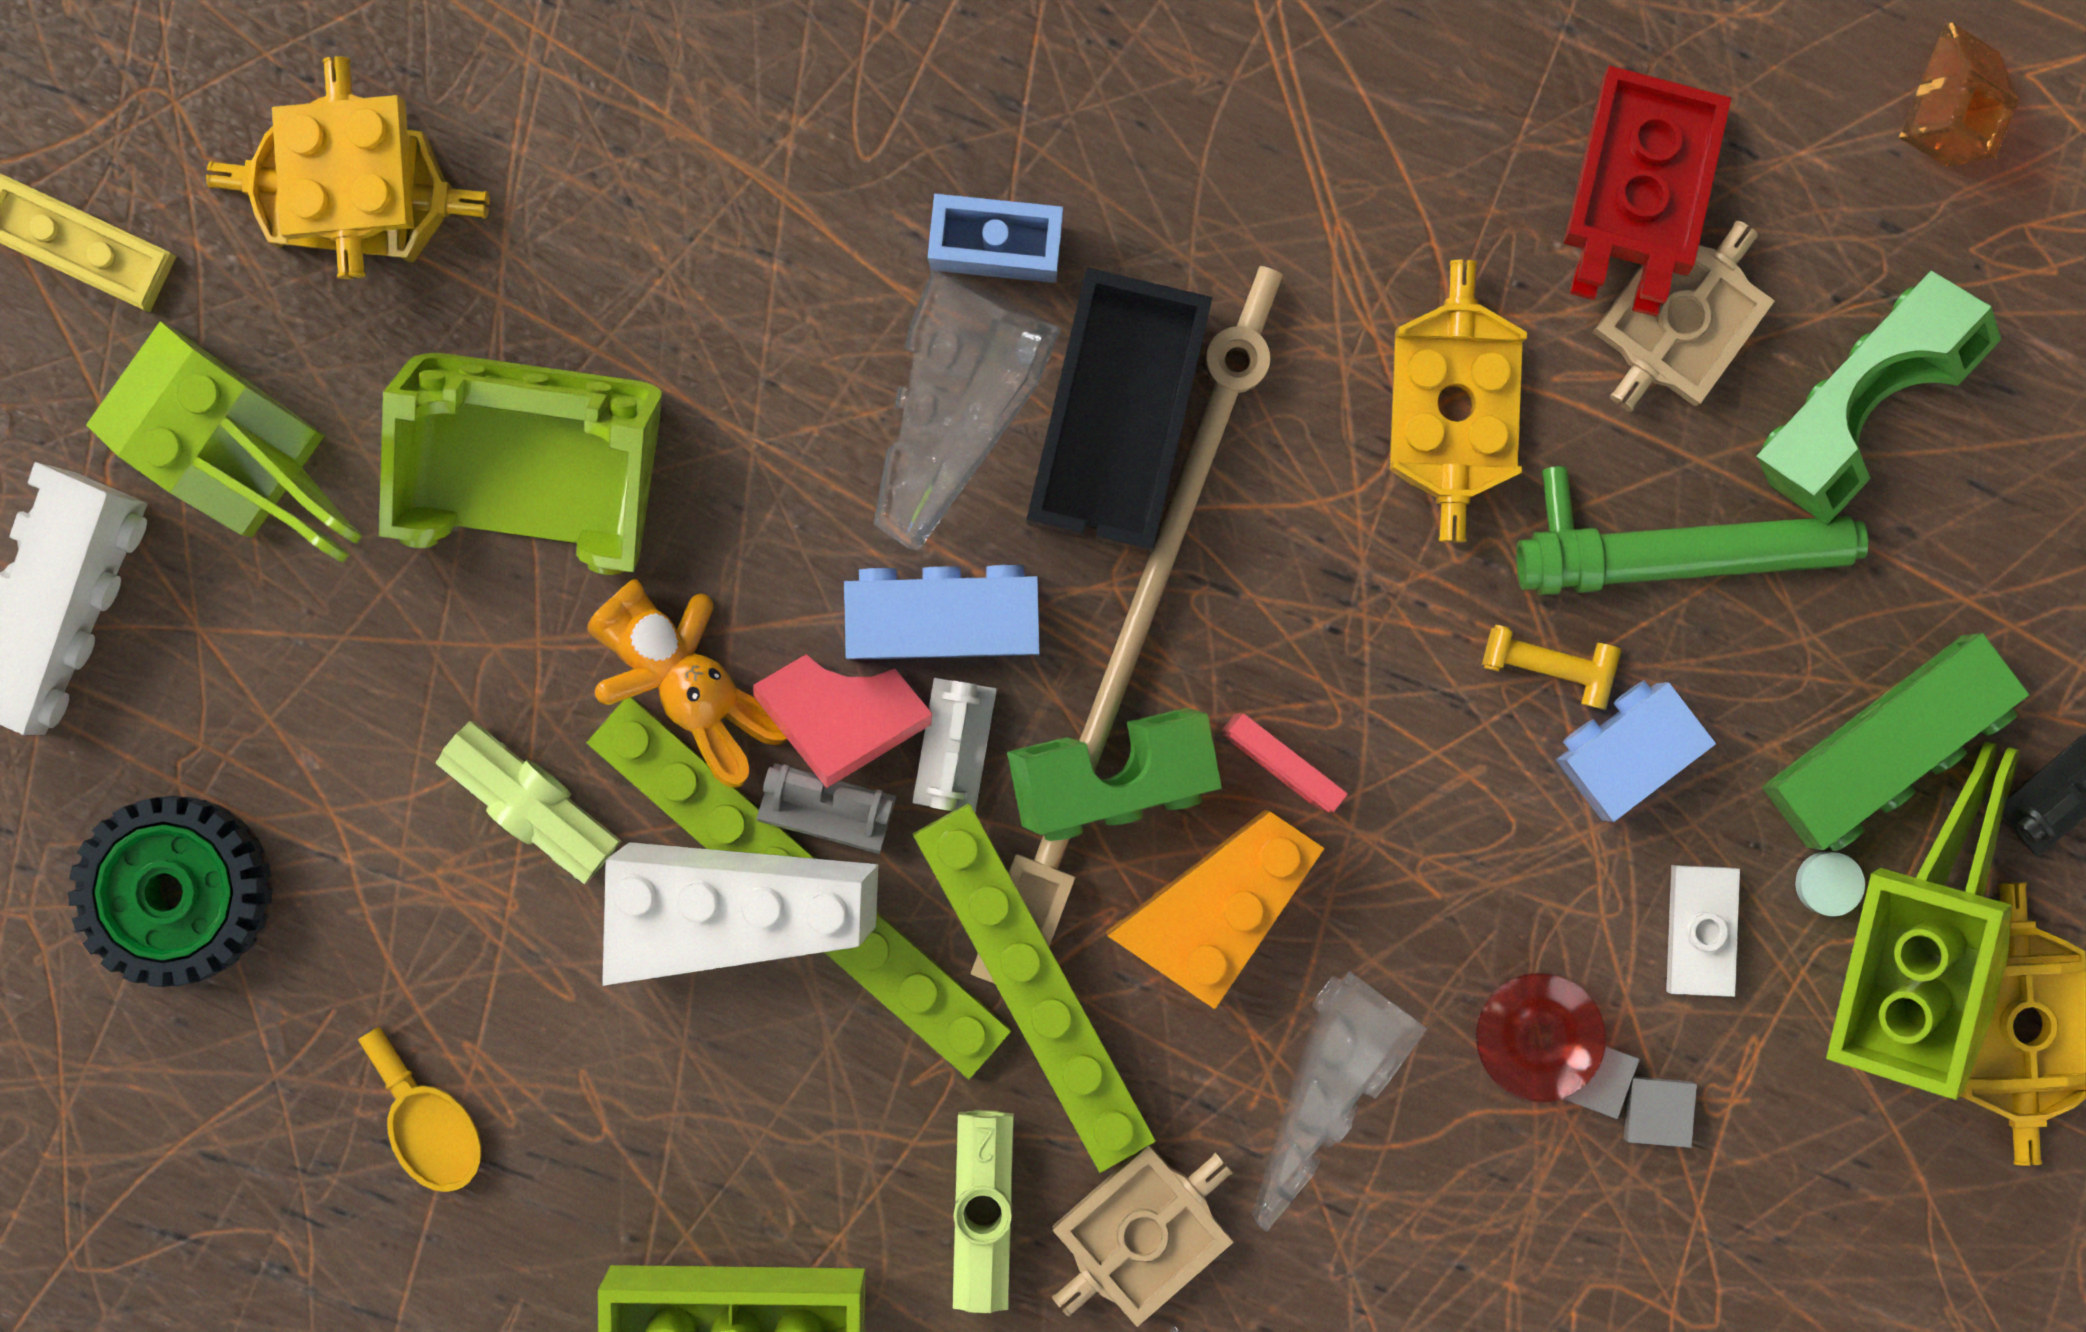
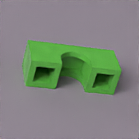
[1007,707,1222,841]

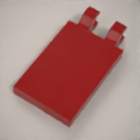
[1563,65,1732,317]

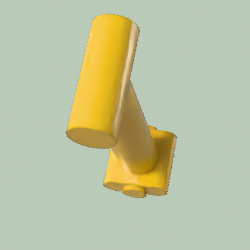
[1482,625,1622,710]

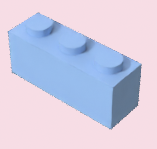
[844,565,1039,660]

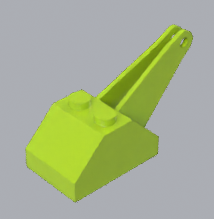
[86,321,363,563]
[1826,741,2020,1100]

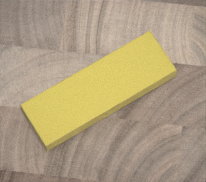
[0,173,177,313]

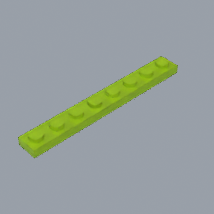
[586,697,1011,1079]

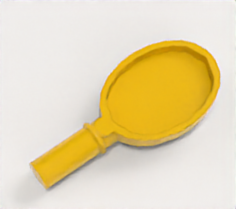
[358,1026,482,1192]

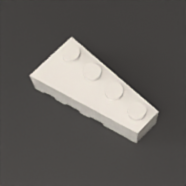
[0,462,148,735]
[602,842,878,986]

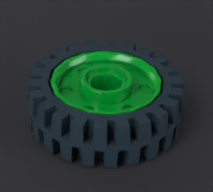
[68,796,273,987]

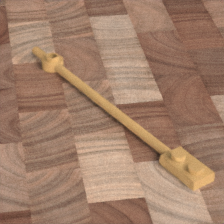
[970,266,1283,984]

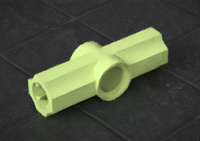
[436,721,621,884]
[953,1110,1014,1313]

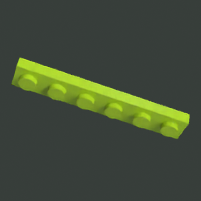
[913,803,1156,1173]

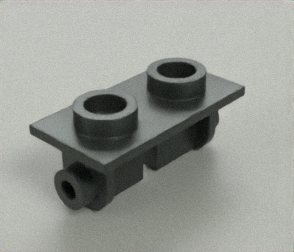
[2002,732,2086,857]

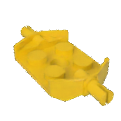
[206,126,490,263]
[1390,260,1527,543]
[1960,882,2086,1166]

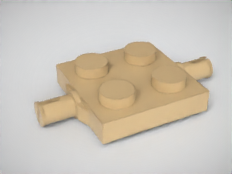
[1592,221,1775,412]
[1052,1145,1234,1327]

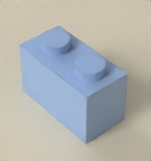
[928,194,1063,283]
[1556,680,1716,822]

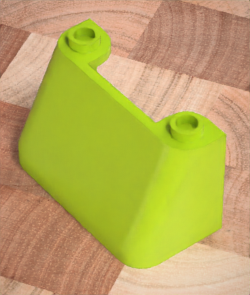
[379,353,662,575]

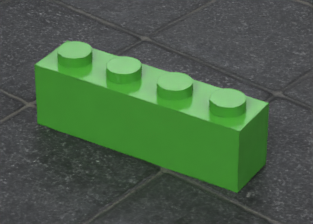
[1761,633,2029,851]

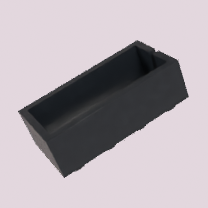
[1026,267,1213,554]

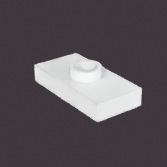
[1666,865,1740,997]

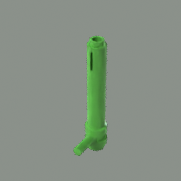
[1516,466,1868,596]

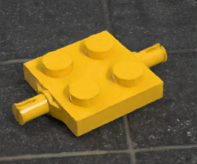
[272,56,414,279]

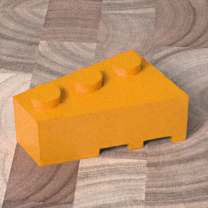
[1106,810,1325,1009]

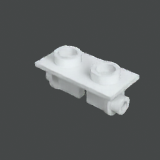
[912,678,997,812]

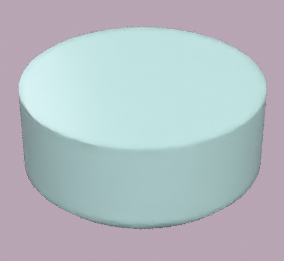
[1795,851,1865,916]

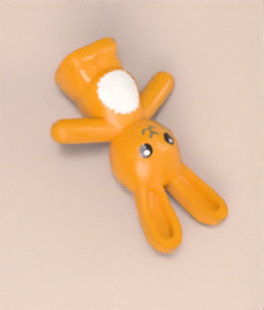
[587,579,788,788]

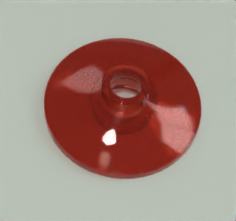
[1476,973,1606,1102]

